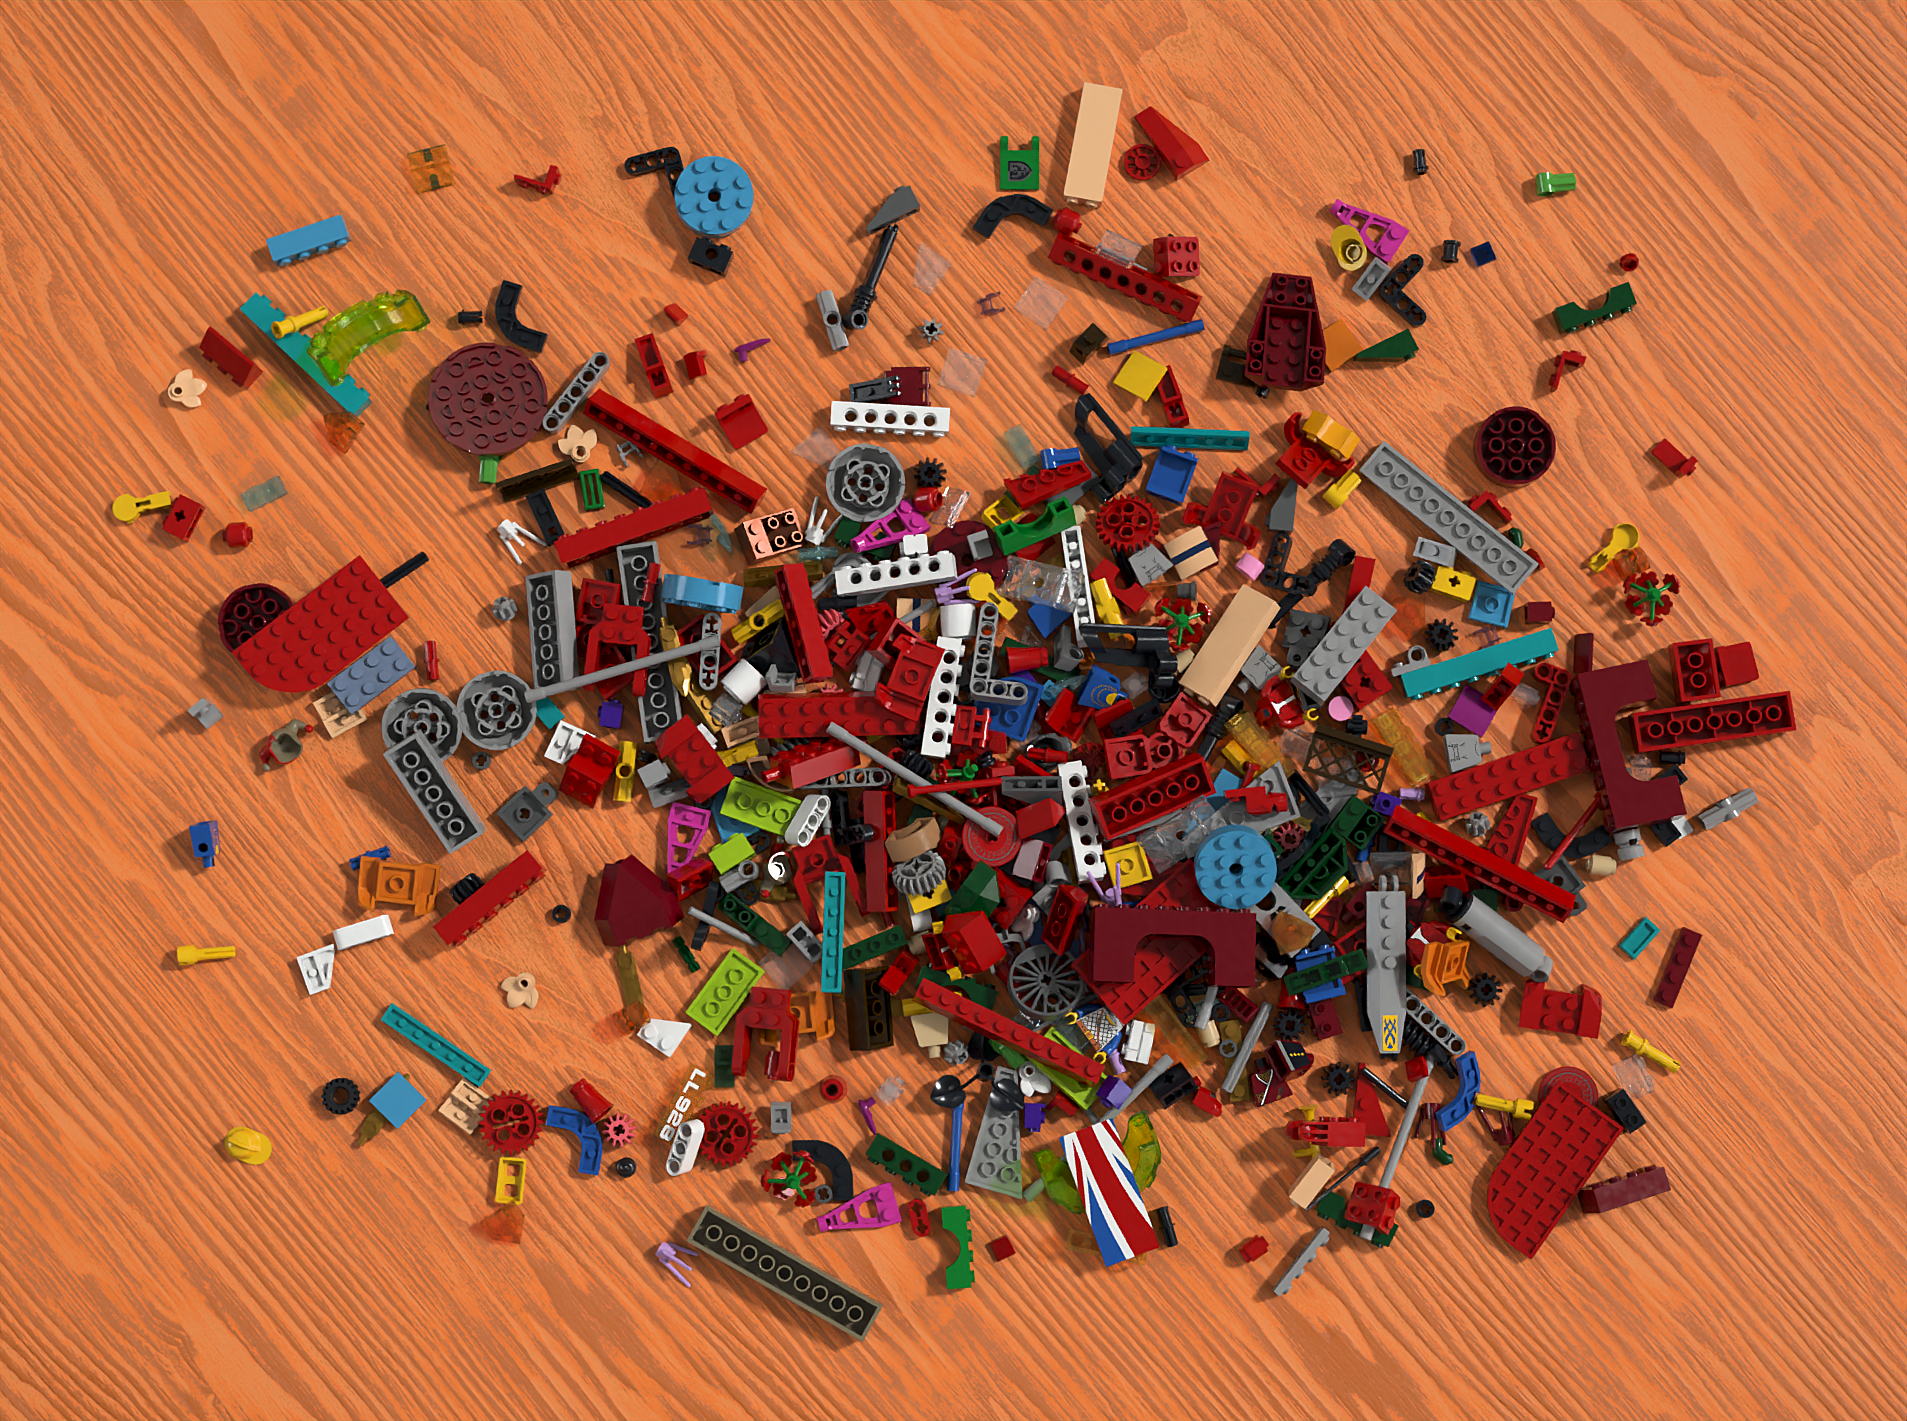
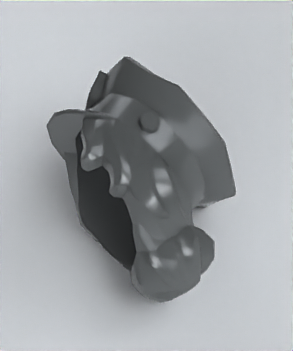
[1024,733,1072,773]

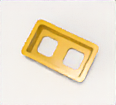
[982,494,1024,531]
[495,1157,527,1205]

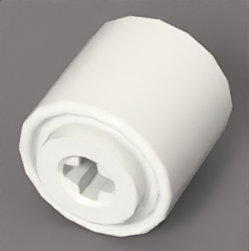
[939,604,977,641]
[721,658,767,705]

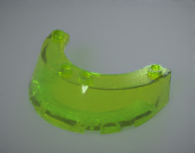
[307,290,431,387]
[1032,1110,1161,1214]

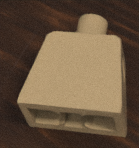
[911,1013,949,1058]

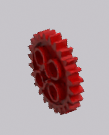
[1096,494,1160,554]
[477,1090,544,1155]
[699,1101,759,1167]

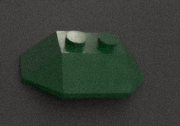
[1278,827,1348,900]
[939,860,1000,922]

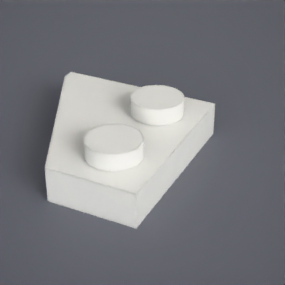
[544,720,596,764]
[297,944,335,995]
[637,1018,692,1057]

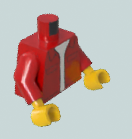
[1256,666,1319,730]
[1406,920,1462,980]
[921,921,961,982]

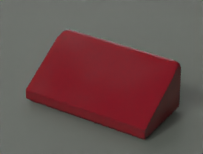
[1573,633,1594,674]

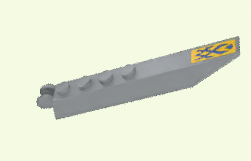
[1366,875,1406,1053]

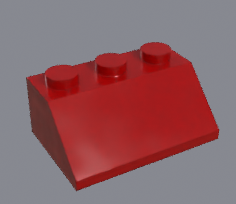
[199,326,263,389]
[677,613,739,684]
[1668,638,1721,704]
[1041,884,1088,956]
[941,910,1007,974]

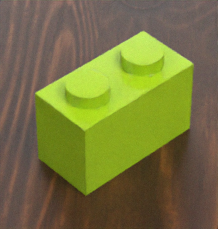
[709,833,757,876]

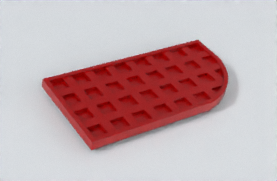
[231,555,409,693]
[1070,858,1219,1026]
[1487,1081,1624,1260]

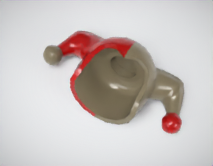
[259,719,313,772]
[759,835,793,898]

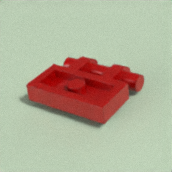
[825,619,872,671]
[951,705,992,749]

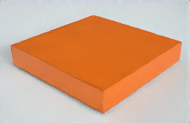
[1323,319,1363,373]

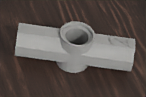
[816,290,849,352]
[1697,787,1758,831]

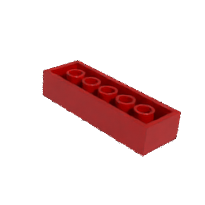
[1088,752,1216,840]
[433,850,547,947]

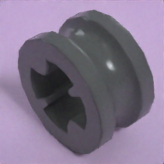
[472,752,491,770]
[1219,1040,1237,1058]
[815,1184,833,1203]

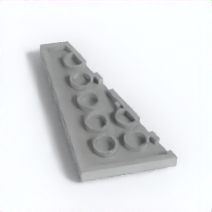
[1181,761,1301,859]
[964,1066,1022,1199]

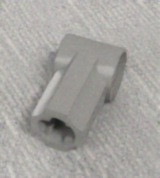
[719,860,760,893]

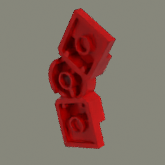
[575,578,634,700]
[1102,692,1212,780]

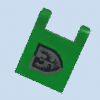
[1000,136,1039,190]

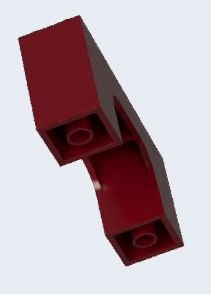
[1569,659,1687,834]
[1088,904,1256,988]

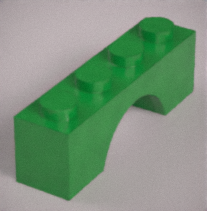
[993,496,1077,556]
[941,1205,975,1289]

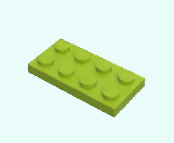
[719,776,803,838]
[685,948,765,1036]
[1025,1026,1107,1111]

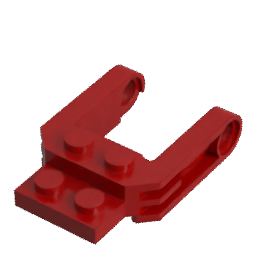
[583,603,652,697]
[792,834,871,935]
[732,986,800,1082]

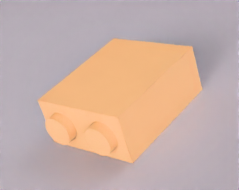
[1289,1152,1335,1209]

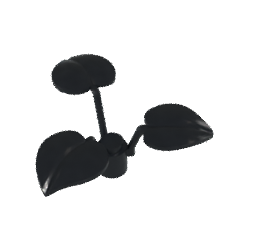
[930,1032,1024,1112]

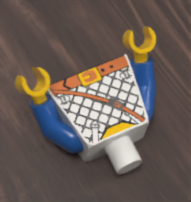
[1063,1003,1123,1064]

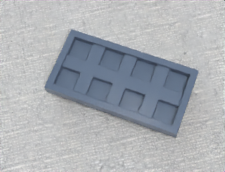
[327,636,416,716]

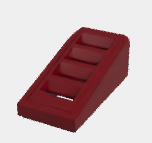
[1216,988,1259,1024]

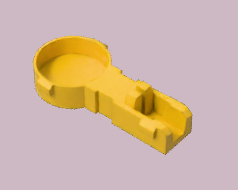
[112,491,172,524]
[1587,523,1639,574]
[966,572,1018,621]
[716,740,758,767]

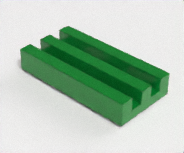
[579,468,605,511]

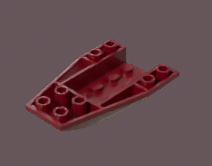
[1244,273,1326,392]

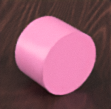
[1234,553,1265,581]
[1326,696,1353,722]

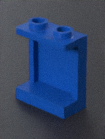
[1144,445,1199,506]
[1293,944,1346,1004]

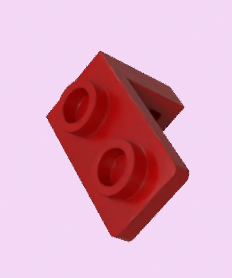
[514,165,562,195]
[1549,350,1586,392]
[1651,438,1698,479]
[1234,467,1280,498]
[1468,490,1513,525]
[878,949,920,995]

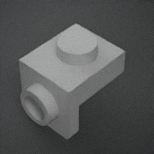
[765,664,798,692]
[771,1102,792,1134]

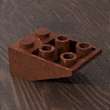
[734,508,807,566]

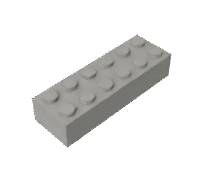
[525,570,580,694]
[1290,586,1397,706]
[383,729,487,854]

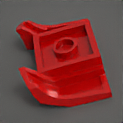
[875,634,945,723]
[655,714,735,803]
[1518,979,1602,1039]

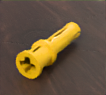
[271,306,328,339]
[1621,1030,1681,1074]

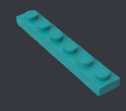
[1130,426,1250,450]
[821,871,846,993]
[381,1003,492,1087]

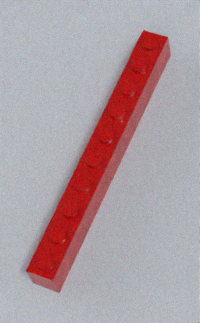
[583,388,767,514]
[1383,805,1576,923]
[912,978,1105,1089]

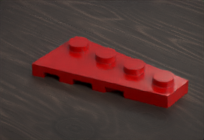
[1003,460,1092,510]
[1485,793,1538,866]

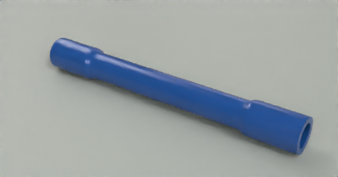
[1107,319,1205,355]
[947,1090,965,1191]

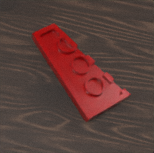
[925,717,1007,756]

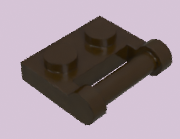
[1215,344,1255,389]

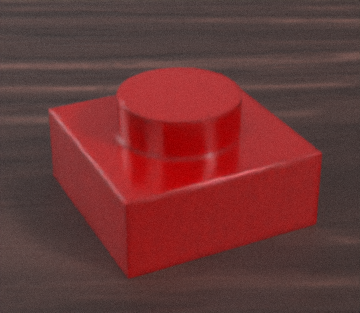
[1405,1056,1429,1083]

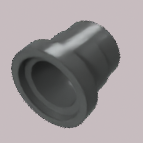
[1177,581,1197,601]

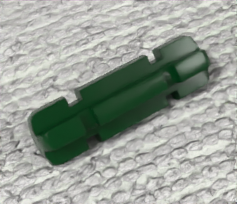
[672,936,700,973]

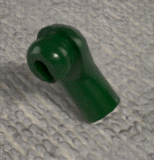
[1508,527,1524,549]
[1432,1138,1454,1166]

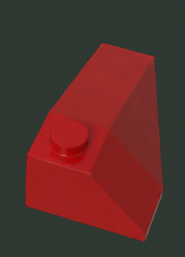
[1134,106,1209,181]

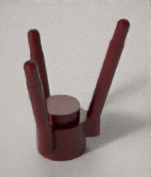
[1476,1099,1515,1146]
[1414,1103,1447,1148]

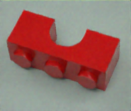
[1090,557,1151,616]

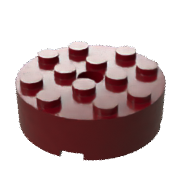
[1473,406,1556,488]
[929,520,1008,600]
[218,583,295,652]

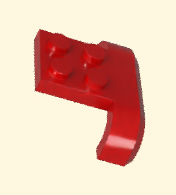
[1275,412,1355,489]
[1182,471,1261,550]

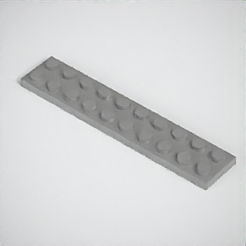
[1359,441,1539,595]

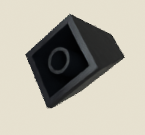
[746,618,802,679]

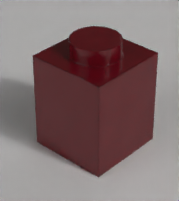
[1524,601,1555,624]

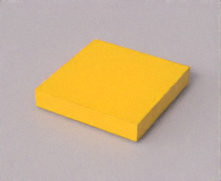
[1113,350,1168,401]
[1103,840,1153,888]

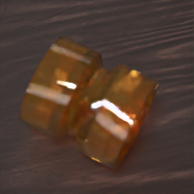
[1613,546,1650,581]
[613,1000,651,1037]

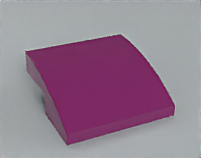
[1447,684,1497,738]

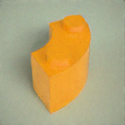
[1302,410,1360,459]

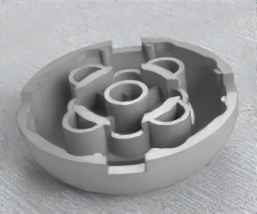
[826,443,905,522]
[456,670,537,750]
[382,688,462,762]

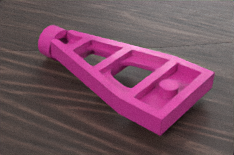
[1329,198,1409,265]
[850,498,931,553]
[665,802,712,883]
[817,1182,902,1232]

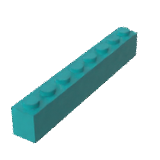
[240,292,372,419]
[1398,628,1559,701]

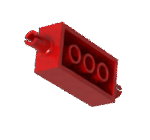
[761,736,869,789]

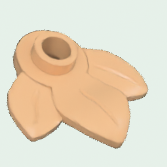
[168,369,207,408]
[558,425,597,463]
[501,972,539,1009]

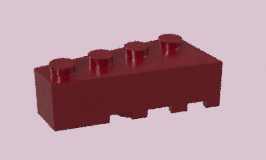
[1578,1164,1671,1214]

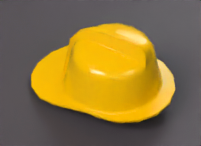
[1331,225,1367,271]
[224,1126,272,1165]

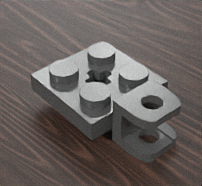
[1281,609,1331,670]
[497,782,559,842]
[1534,854,1587,916]

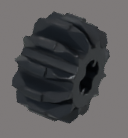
[913,457,947,488]
[1403,560,1437,595]
[1424,619,1458,652]
[899,749,934,780]
[450,873,484,905]
[1467,973,1502,1007]
[1272,1009,1307,1041]
[1321,1062,1356,1096]

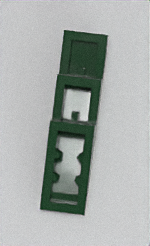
[998,637,1081,688]
[1283,949,1369,996]

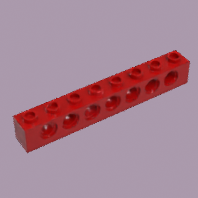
[1048,232,1203,323]

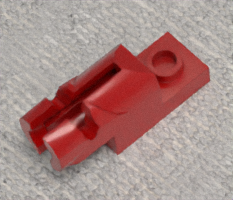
[1223,786,1288,816]

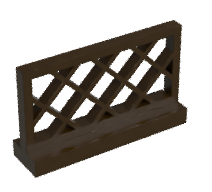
[495,458,580,503]
[1302,724,1394,795]

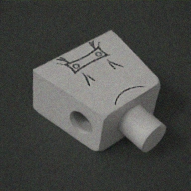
[1128,543,1173,588]
[1236,645,1286,694]
[1442,734,1492,773]

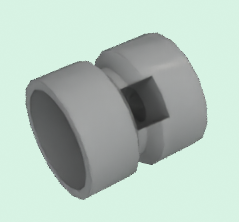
[1613,829,1645,861]

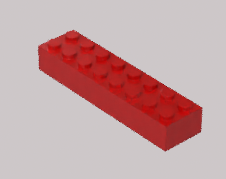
[554,487,715,569]
[758,691,919,738]
[1628,691,1797,754]
[1424,732,1591,821]

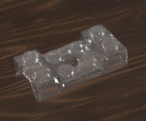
[997,555,1085,614]
[1136,794,1225,874]

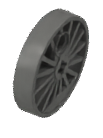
[1007,944,1084,1021]

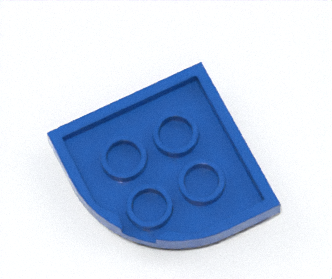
[974,676,1045,742]

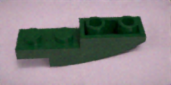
[717,893,793,958]

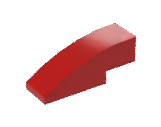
[634,333,674,399]
[1156,365,1189,428]
[1342,555,1376,615]

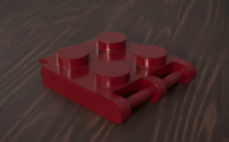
[884,367,931,407]

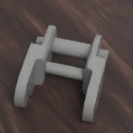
[616,440,643,468]

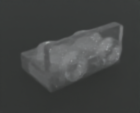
[1275,726,1323,766]
[1612,1054,1655,1101]

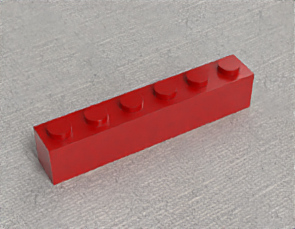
[774,563,833,684]
[863,790,898,912]

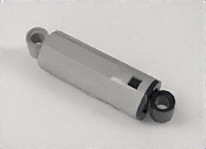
[1438,886,1554,982]

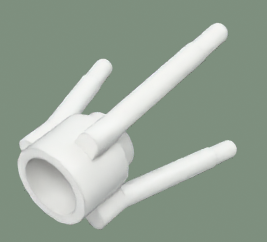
[805,496,843,546]
[497,519,547,565]

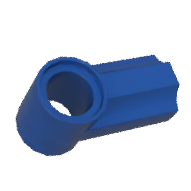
[1040,447,1080,470]

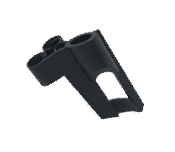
[1074,393,1143,504]
[1078,623,1178,689]

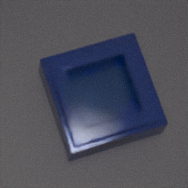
[1470,241,1497,267]

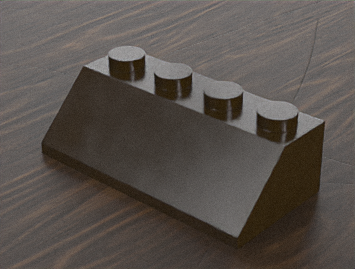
[843,965,894,1051]

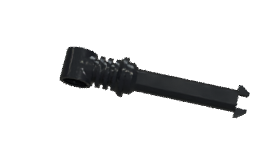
[842,224,898,330]
[1268,539,1356,629]
[1196,692,1244,762]

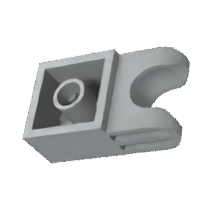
[1244,882,1321,958]

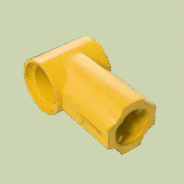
[1322,469,1362,510]

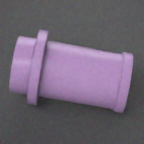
[1399,786,1424,802]
[1106,1049,1126,1075]

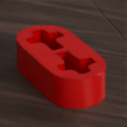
[908,1199,931,1237]

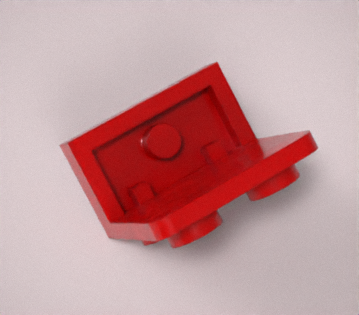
[1153,237,1200,278]
[714,394,768,450]
[1714,642,1759,688]
[1045,688,1096,743]
[1094,699,1144,741]
[975,758,1015,807]
[1344,1182,1401,1235]

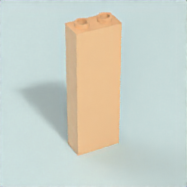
[1063,82,1123,208]
[1179,584,1280,707]

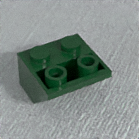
[1328,795,1386,851]

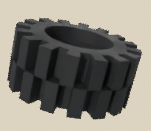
[321,1078,360,1115]

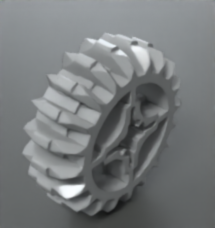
[892,850,946,896]

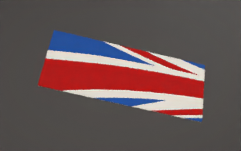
[1059,1118,1159,1267]

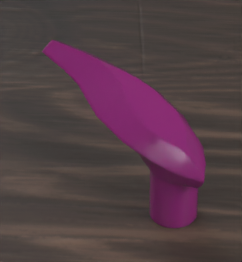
[734,338,771,362]
[858,1097,877,1136]

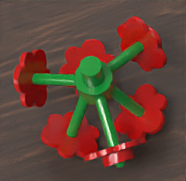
[1623,571,1681,627]
[1154,597,1211,653]
[936,750,988,805]
[760,1150,817,1208]

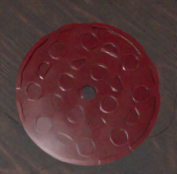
[428,342,548,457]

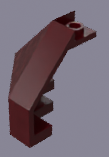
[594,854,684,947]

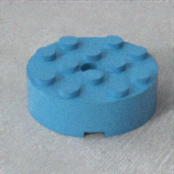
[674,156,754,238]
[661,574,744,614]
[1194,825,1277,909]

